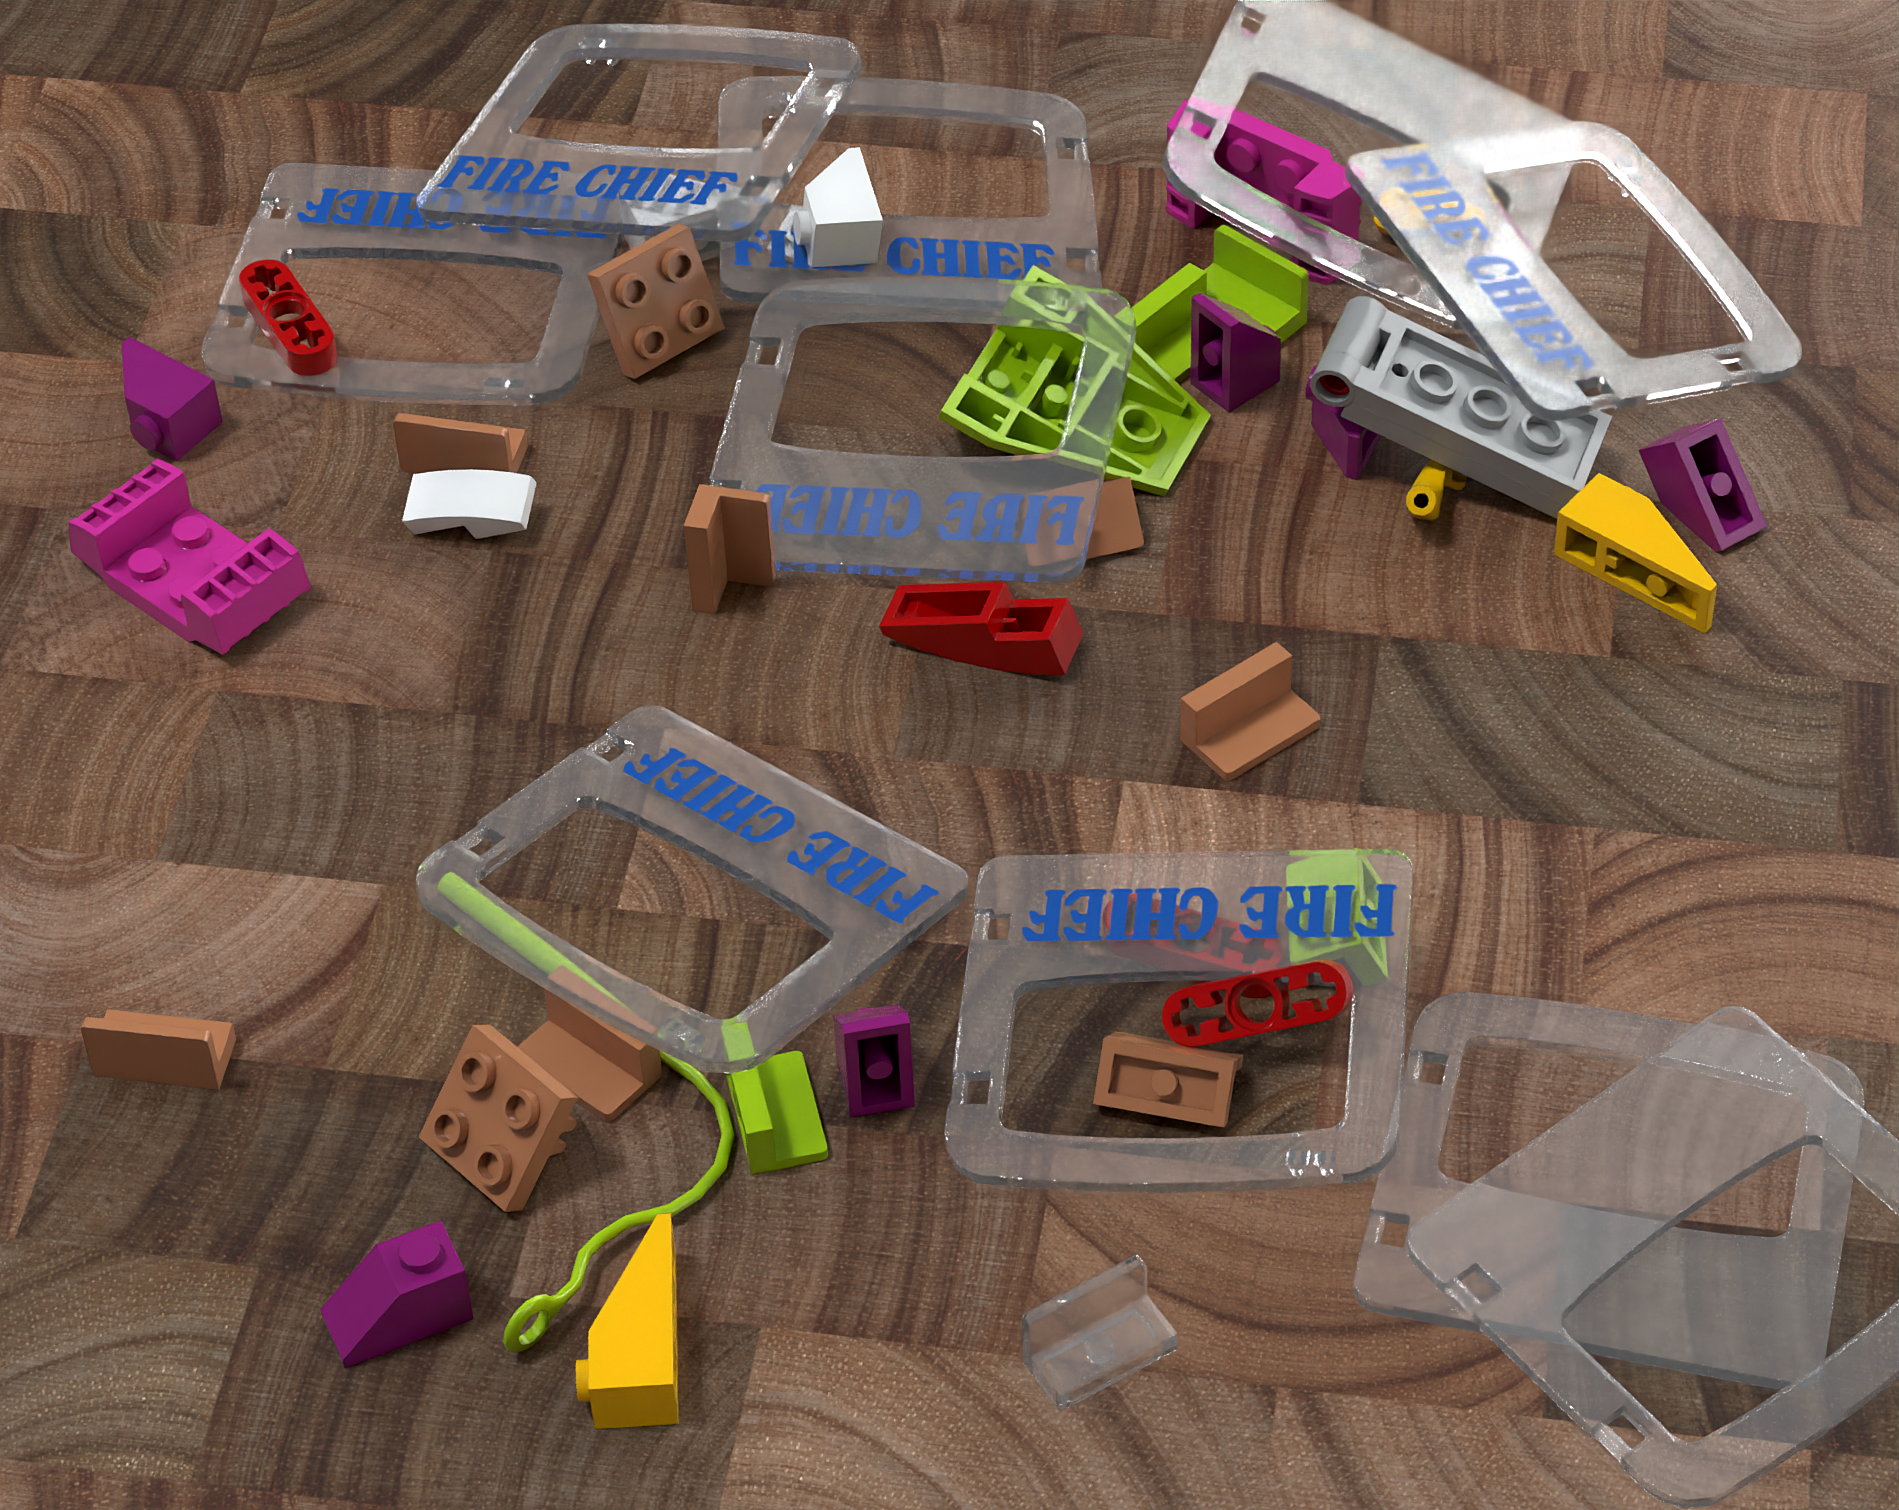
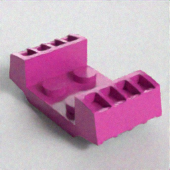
[1166,99,1363,285]
[69,458,311,655]

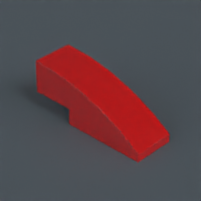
[879,582,1083,675]

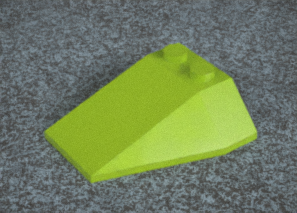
[937,265,1211,497]

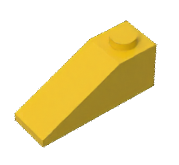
[1554,473,1717,634]
[576,1213,679,1429]

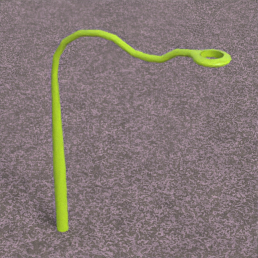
[437,878,735,1353]

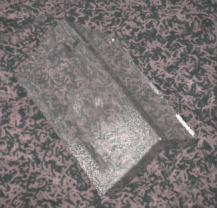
[1022,1255,1178,1412]

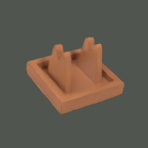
[587,224,725,379]
[419,1024,578,1212]

